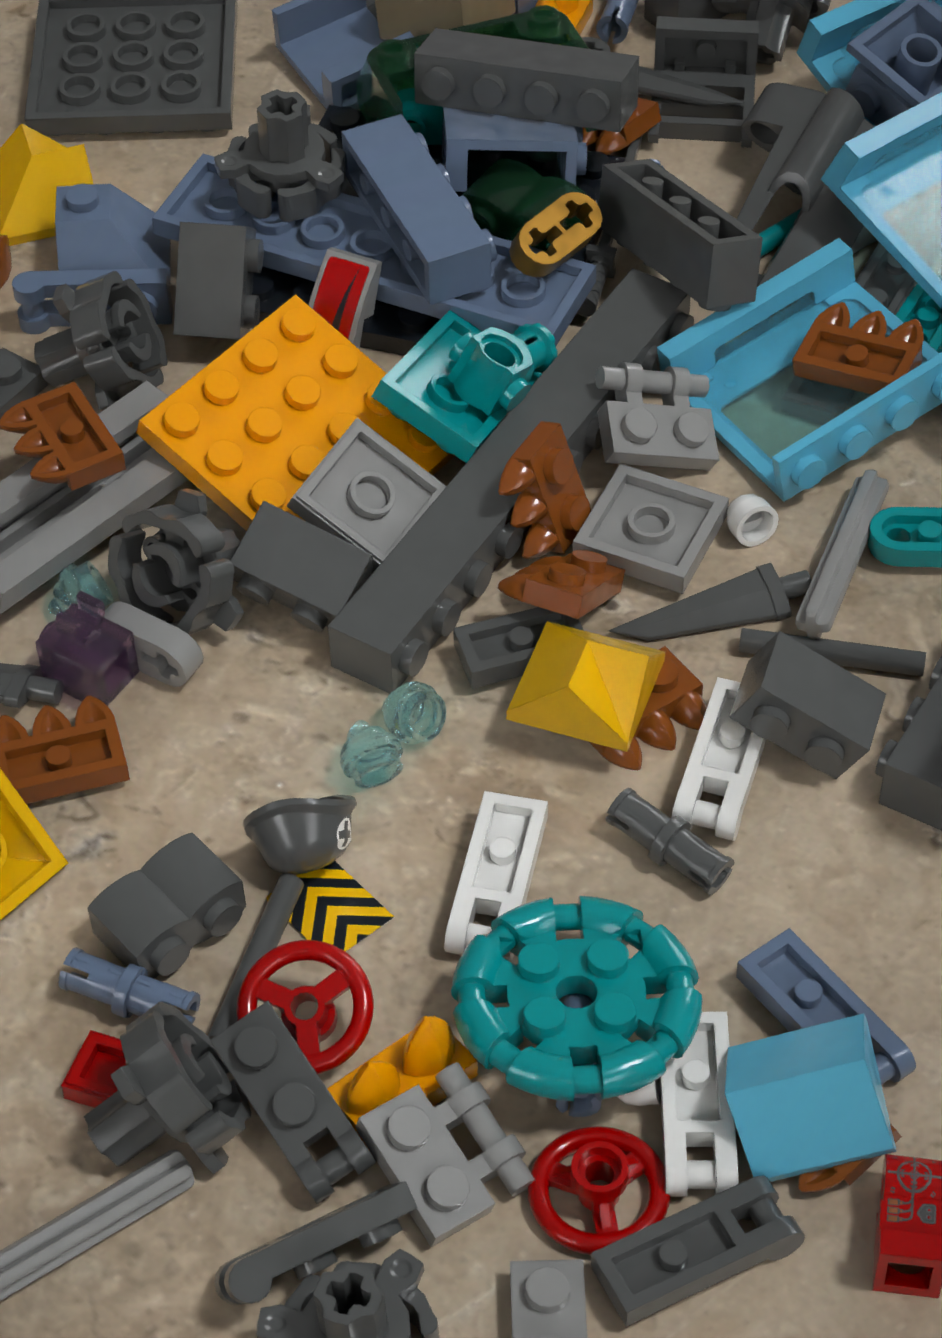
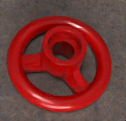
[236,940,374,1074]
[527,1126,671,1255]

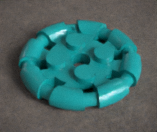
[451,896,702,1101]

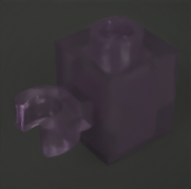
[35,591,139,706]

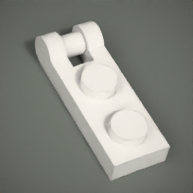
[671,677,766,841]
[444,791,548,963]
[659,1012,738,1197]

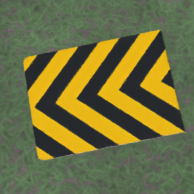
[266,861,394,952]

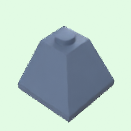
[846,0,942,107]
[55,184,171,289]

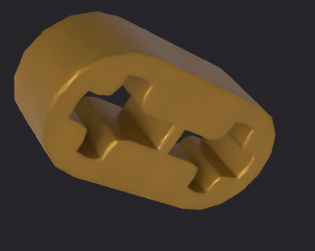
[509,192,602,277]

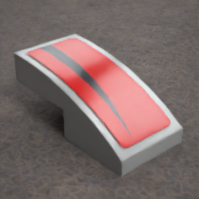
[309,247,382,349]

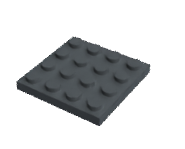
[24,0,238,136]

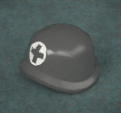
[243,795,357,874]

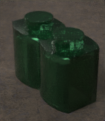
[461,158,587,251]

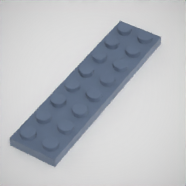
[152,154,596,346]

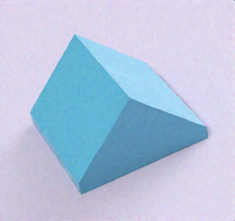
[725,1013,897,1182]

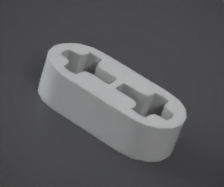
[91,601,204,687]

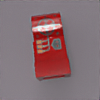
[872,1154,942,1298]

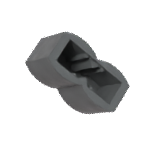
[87,832,246,978]

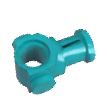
[447,323,558,416]

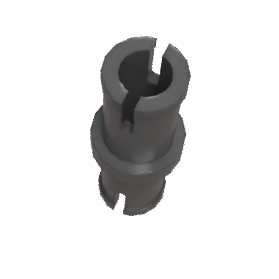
[605,788,735,895]

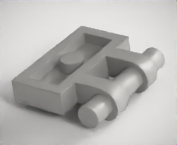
[595,362,719,471]
[355,1062,535,1247]

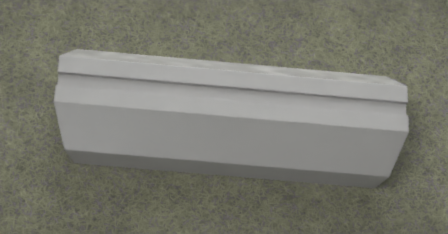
[0,381,188,615]

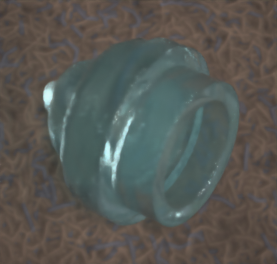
[48,561,113,621]
[382,681,446,745]
[340,720,403,788]

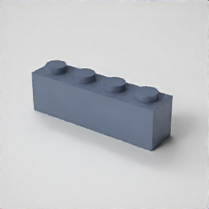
[341,114,497,305]

